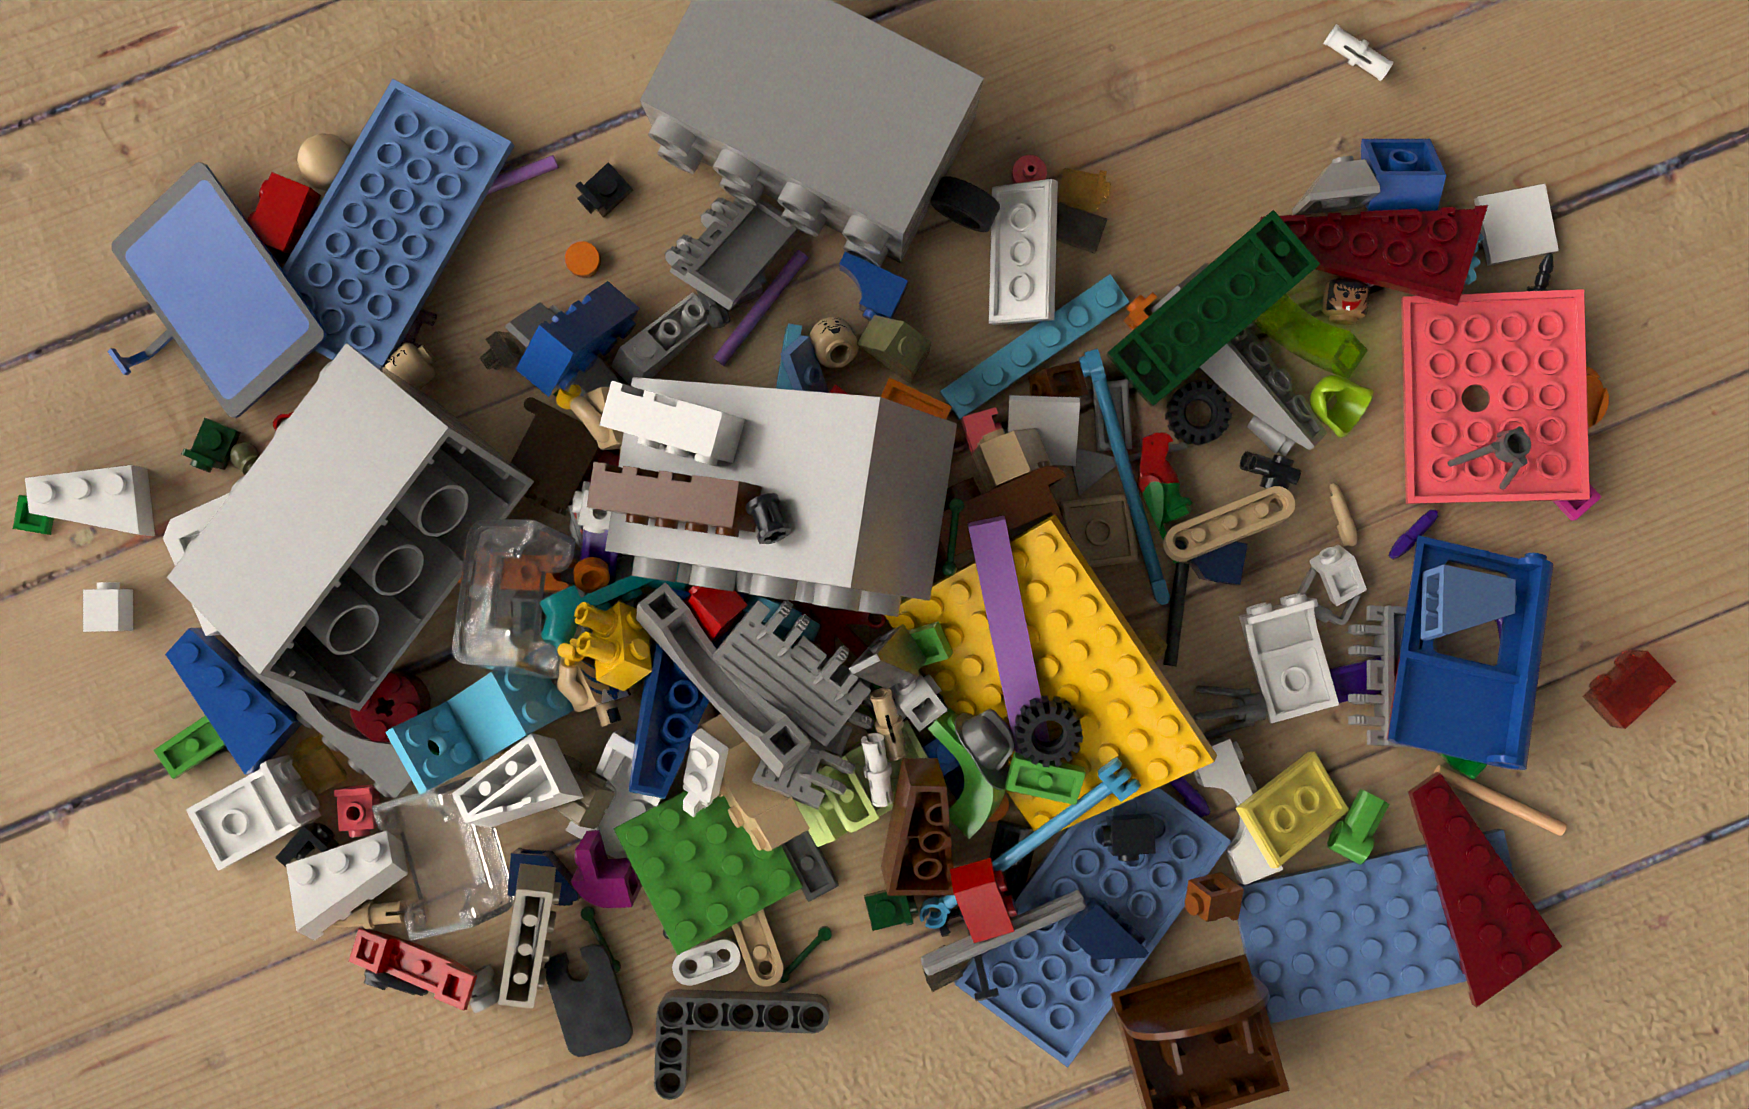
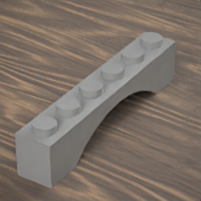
[636,582,811,778]
[238,656,414,799]

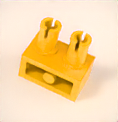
[574,601,652,691]

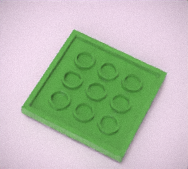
[613,791,802,955]

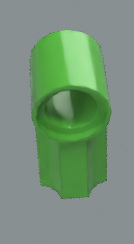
[1327,789,1390,865]

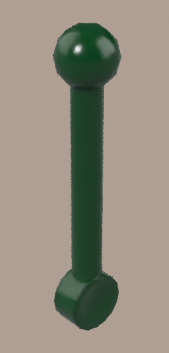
[942,498,964,576]
[580,906,621,973]
[779,926,832,983]

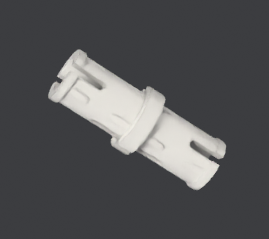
[1323,24,1394,81]
[861,733,894,807]

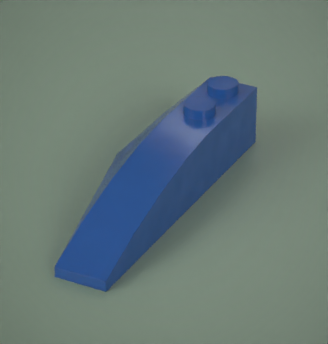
[629,588,731,799]

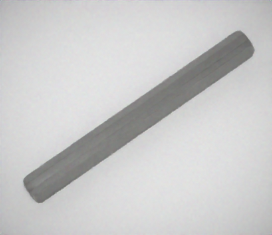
[921,890,1086,975]

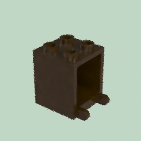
[511,397,611,516]

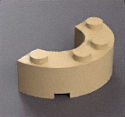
[700,714,810,851]

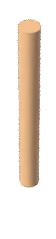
[1434,765,1567,836]

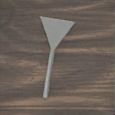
[1072,443,1187,496]

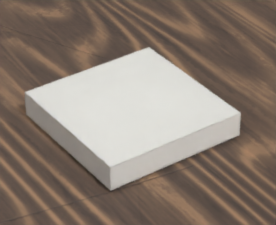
[1474,184,1559,266]
[1008,395,1080,466]

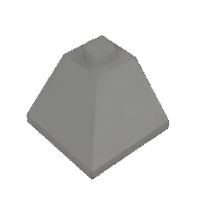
[1292,156,1380,215]

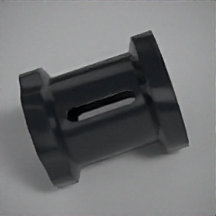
[745,493,792,544]

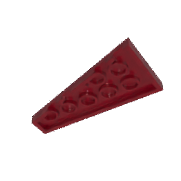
[1259,205,1488,306]
[1408,772,1562,1008]

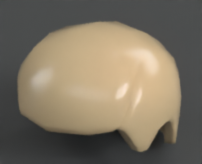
[297,133,350,190]

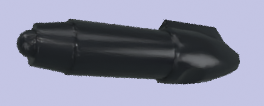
[364,969,428,996]

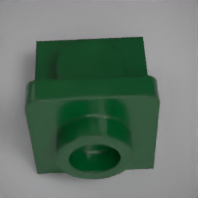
[181,418,241,472]
[864,890,918,931]

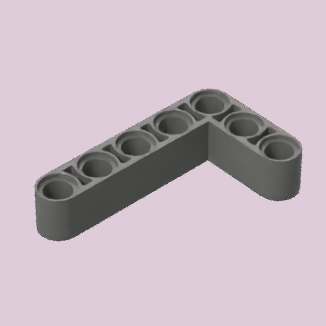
[654,989,830,1100]

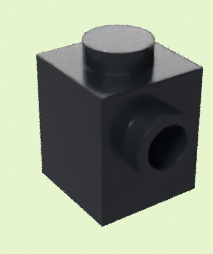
[1101,814,1156,861]

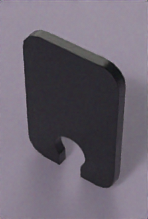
[544,944,633,1057]

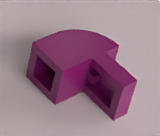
[571,830,642,908]

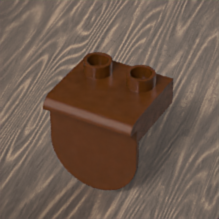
[938,466,1073,562]
[1110,954,1290,1109]

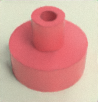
[1011,155,1047,184]

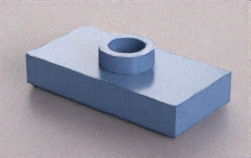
[780,336,829,393]

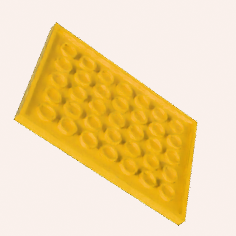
[885,515,1217,831]

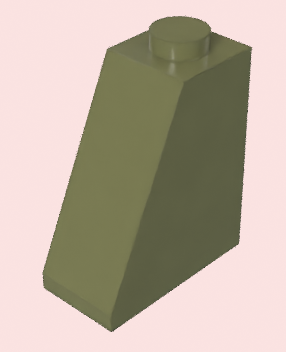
[857,315,931,383]

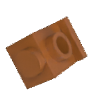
[1185,872,1244,922]

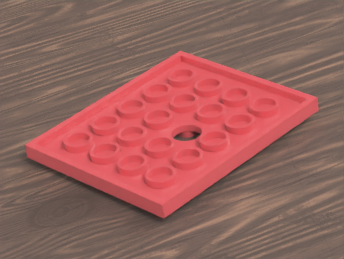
[1401,289,1590,504]

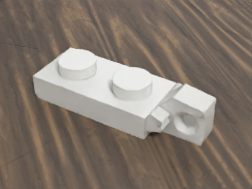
[683,728,729,817]

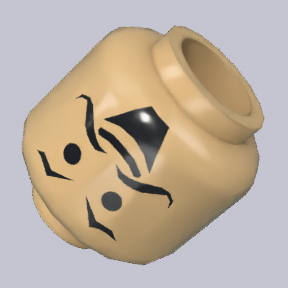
[809,317,858,368]
[384,343,436,390]

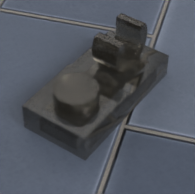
[1056,202,1107,254]

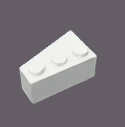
[452,733,584,827]
[286,831,408,941]

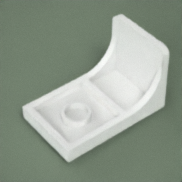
[1239,593,1339,723]
[186,755,321,871]

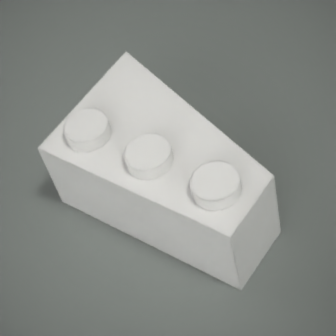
[600,381,745,466]
[25,465,155,536]

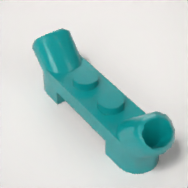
[539,561,689,648]

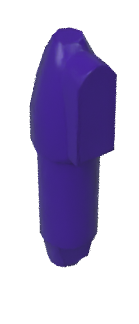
[1388,509,1439,560]
[1169,777,1211,818]

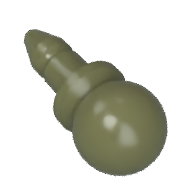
[230,442,260,475]

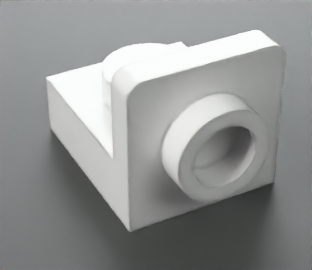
[1310,545,1367,606]

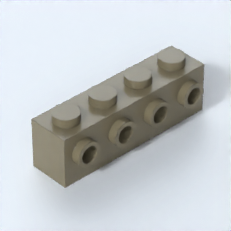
[498,863,561,1008]

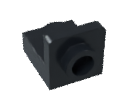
[575,162,633,218]
[275,822,339,867]

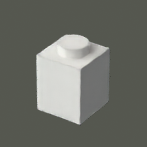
[83,582,133,632]

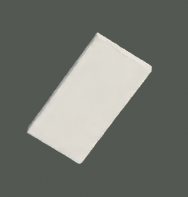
[989,179,1058,325]

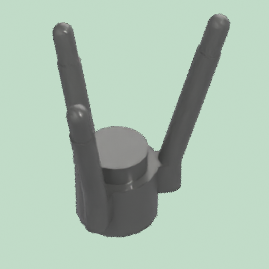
[1448,426,1531,490]
[1194,685,1267,739]

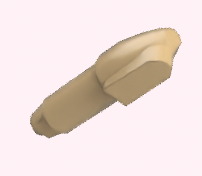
[1329,483,1357,547]

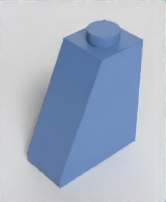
[1421,565,1517,641]

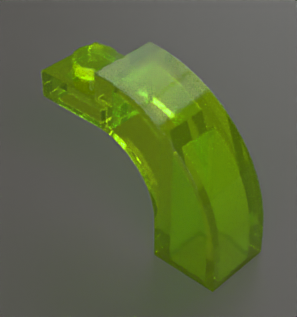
[1255,294,1368,379]

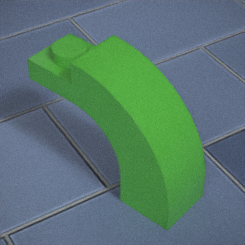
[928,708,1006,839]

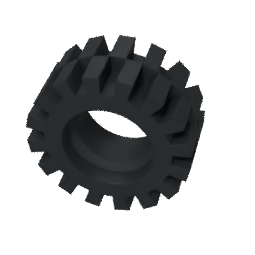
[1165,381,1232,445]
[1014,695,1083,768]

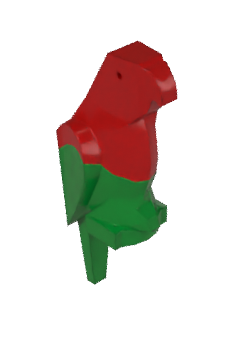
[1137,432,1193,563]

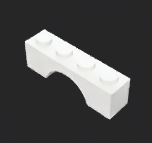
[1193,736,1283,885]

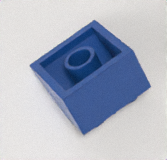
[1361,139,1447,211]

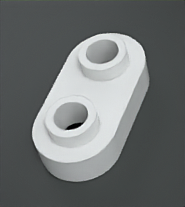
[672,937,741,986]

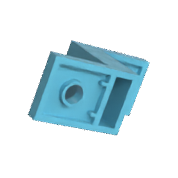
[385,645,574,795]

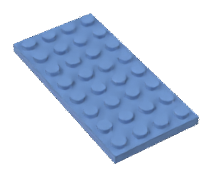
[282,79,514,367]
[954,787,1232,1068]
[1237,829,1514,1024]

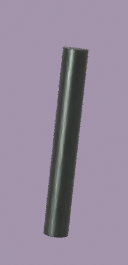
[1163,562,1190,667]

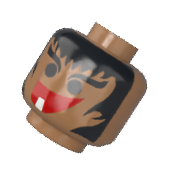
[1322,276,1370,325]

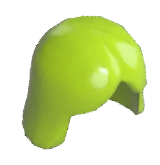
[1310,375,1374,438]

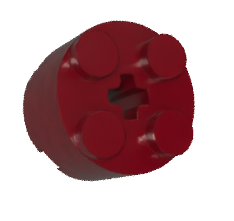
[350,670,431,742]

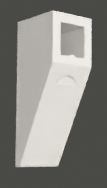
[611,292,710,386]

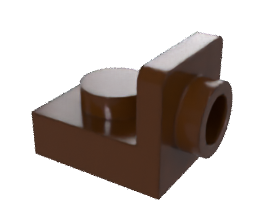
[1028,361,1089,398]

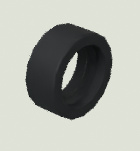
[930,176,1000,232]

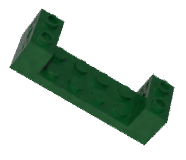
[1106,210,1320,407]

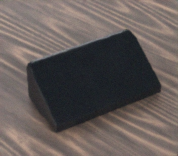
[989,820,1035,897]

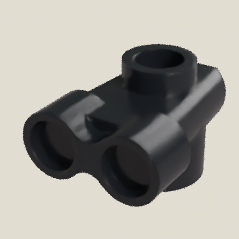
[1239,451,1301,490]

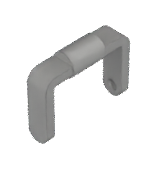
[1297,567,1361,625]

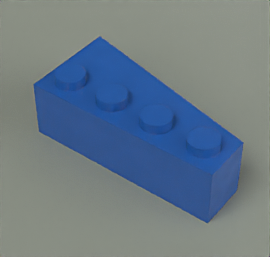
[516,281,640,397]
[165,628,302,775]

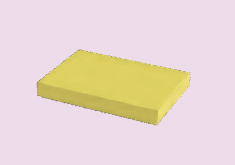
[1236,751,1349,868]

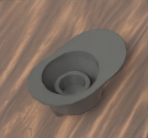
[955,709,1015,790]

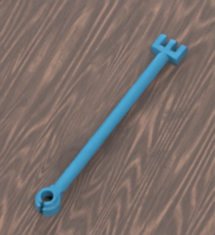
[1079,348,1170,605]
[919,757,1141,929]

